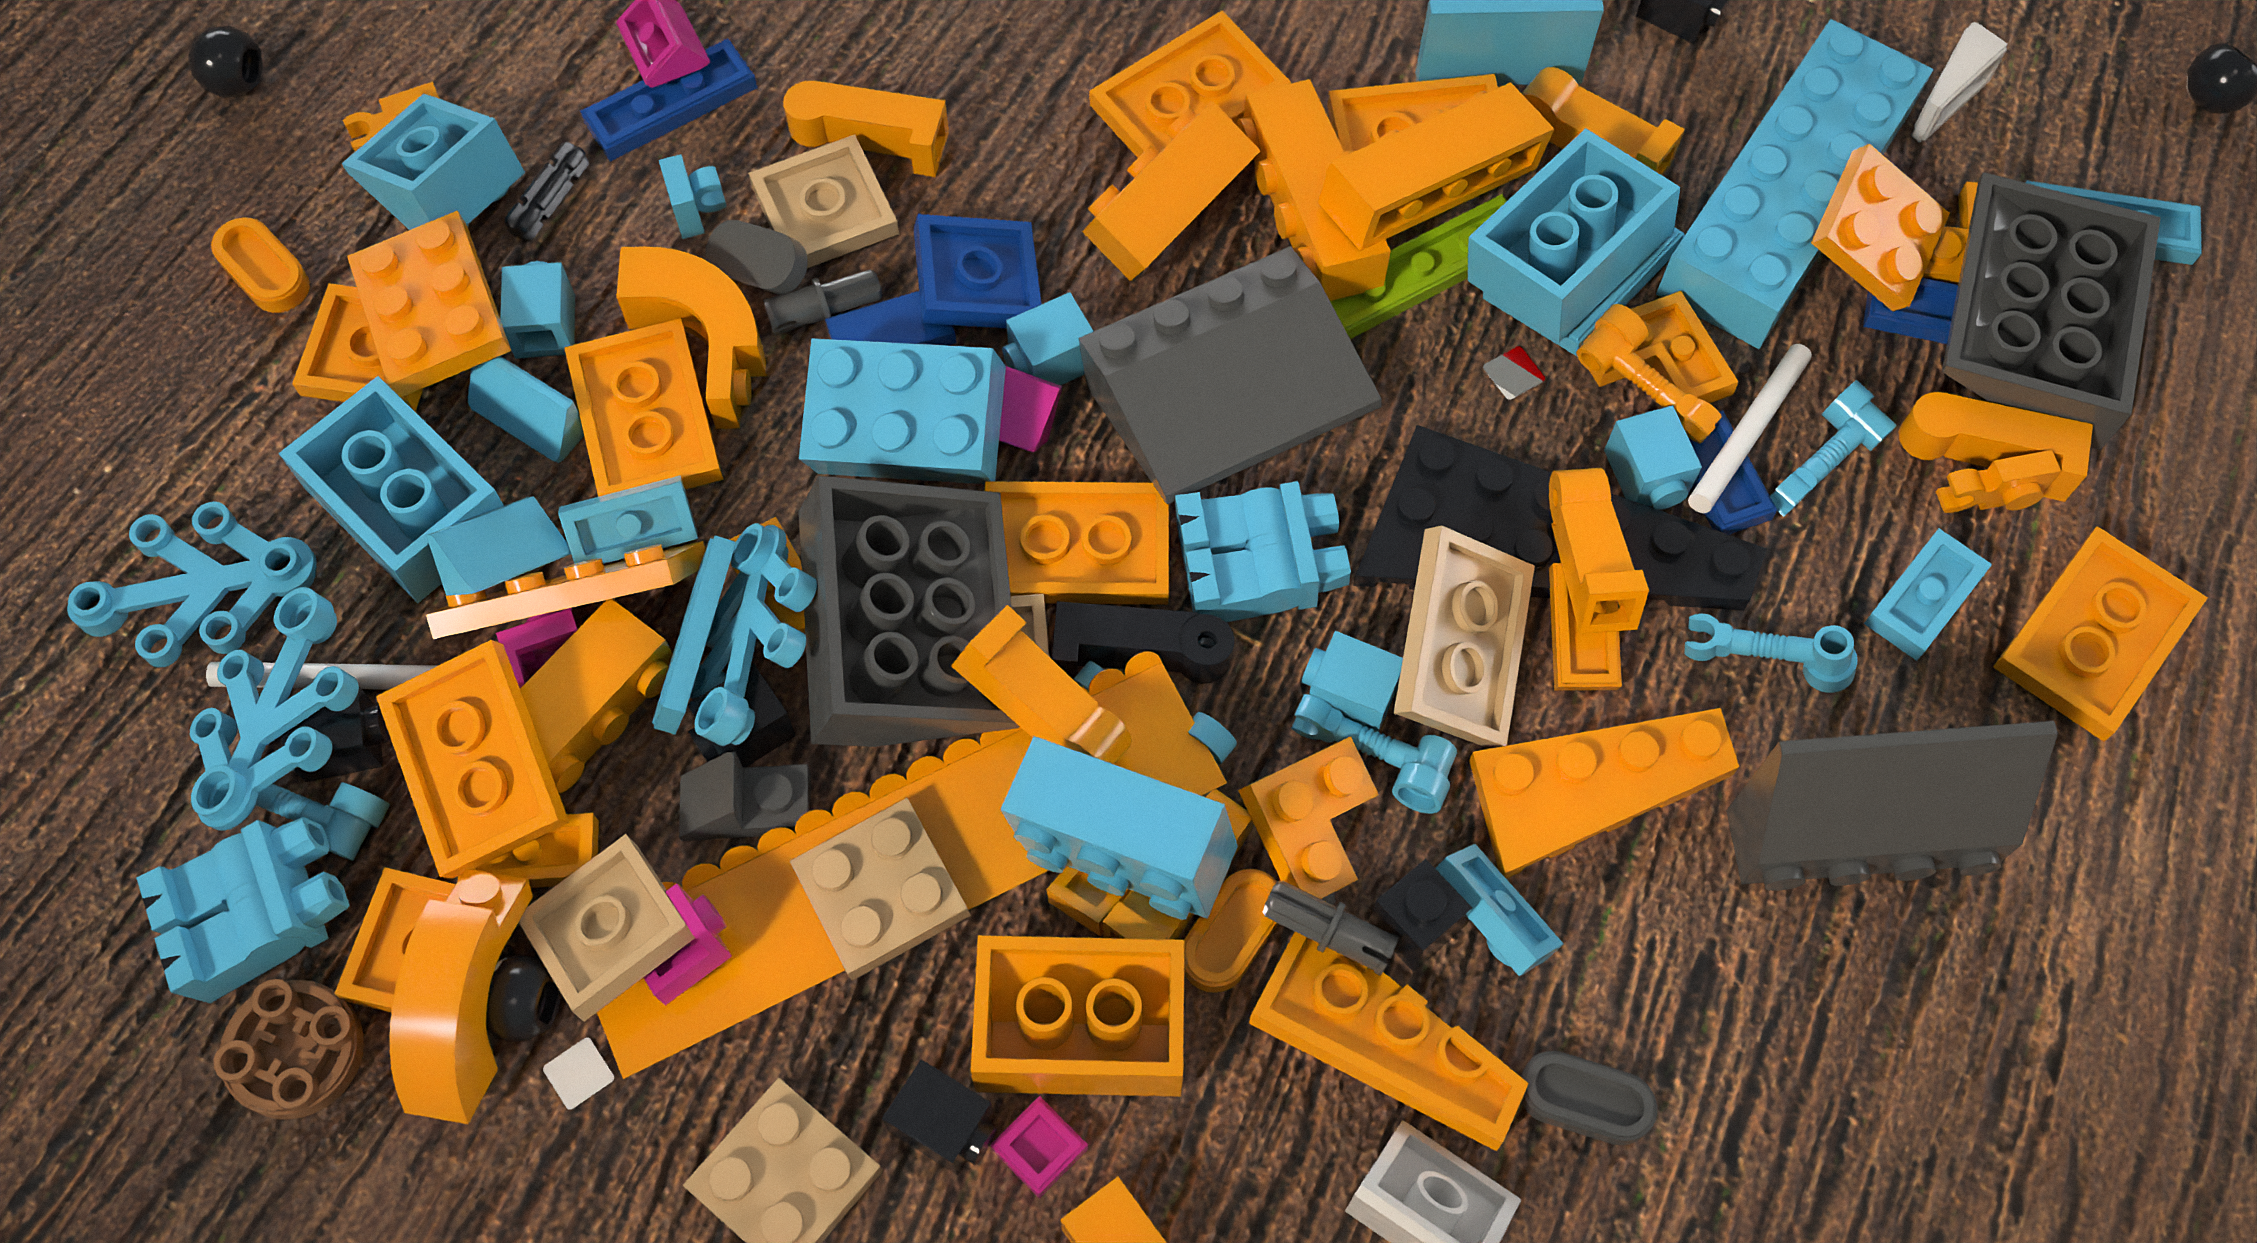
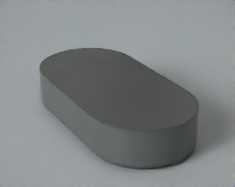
[705,220,808,295]
[1519,1051,1657,1145]

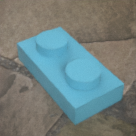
[558,475,698,564]
[1864,528,1992,661]
[1435,844,1564,976]

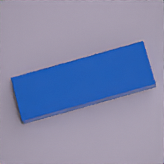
[580,38,758,162]

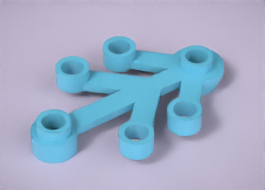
[67,502,317,667]
[690,523,817,746]
[190,587,359,830]

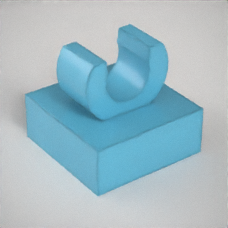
[659,154,727,239]

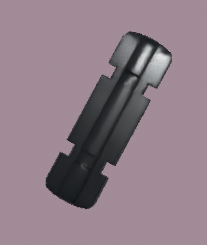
[504,141,589,242]

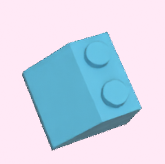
[342,93,525,230]

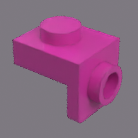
[496,608,581,688]
[643,883,732,1006]

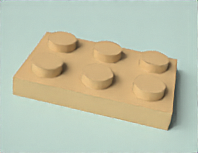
[1394,526,1535,748]

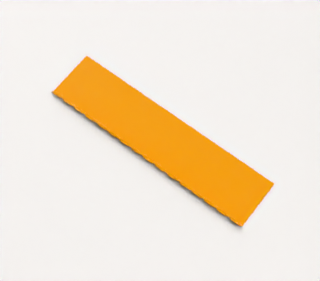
[597,651,1227,1079]

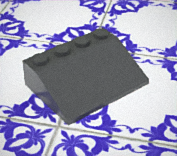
[1942,172,2161,450]
[1078,246,1382,504]
[799,476,1020,747]
[1726,721,2058,891]

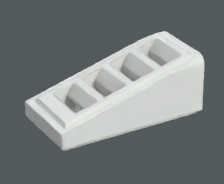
[1911,22,2007,142]

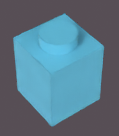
[500,261,575,359]
[1002,292,1094,385]
[1604,405,1702,510]
[1302,631,1403,732]

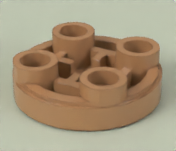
[214,979,364,1120]

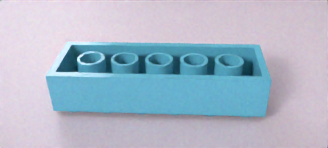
[1656,19,1933,349]

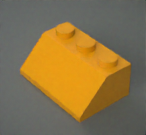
[971,936,1184,1097]

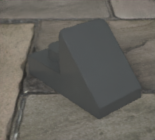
[679,752,811,841]

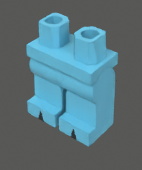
[1175,481,1351,622]
[136,817,350,1003]

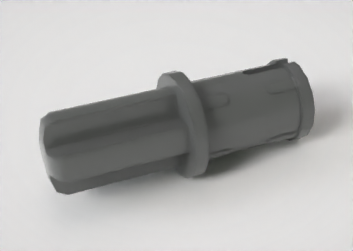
[763,270,882,336]
[1263,881,1399,975]

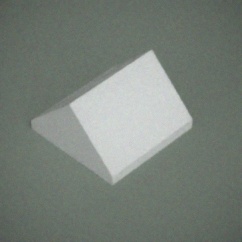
[1345,1120,1521,1243]

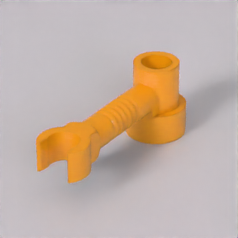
[1576,304,1722,444]

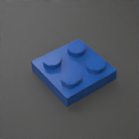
[914,214,1042,328]

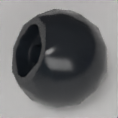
[188,25,263,98]
[2187,42,2257,114]
[486,955,561,1042]

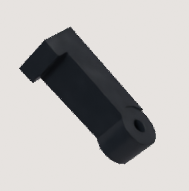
[1052,601,1235,684]

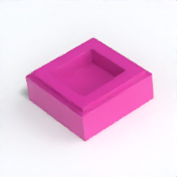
[990,1096,1088,1199]

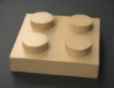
[748,134,899,268]
[790,798,971,981]
[519,834,695,1022]
[683,1078,883,1243]

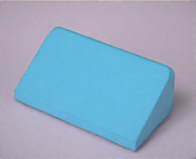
[468,356,584,463]
[426,496,571,596]

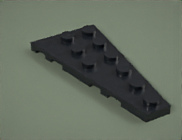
[1353,425,1767,611]

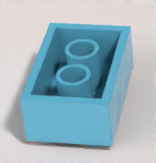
[1468,128,1680,343]
[799,338,1006,484]
[278,376,504,603]
[1000,736,1238,920]

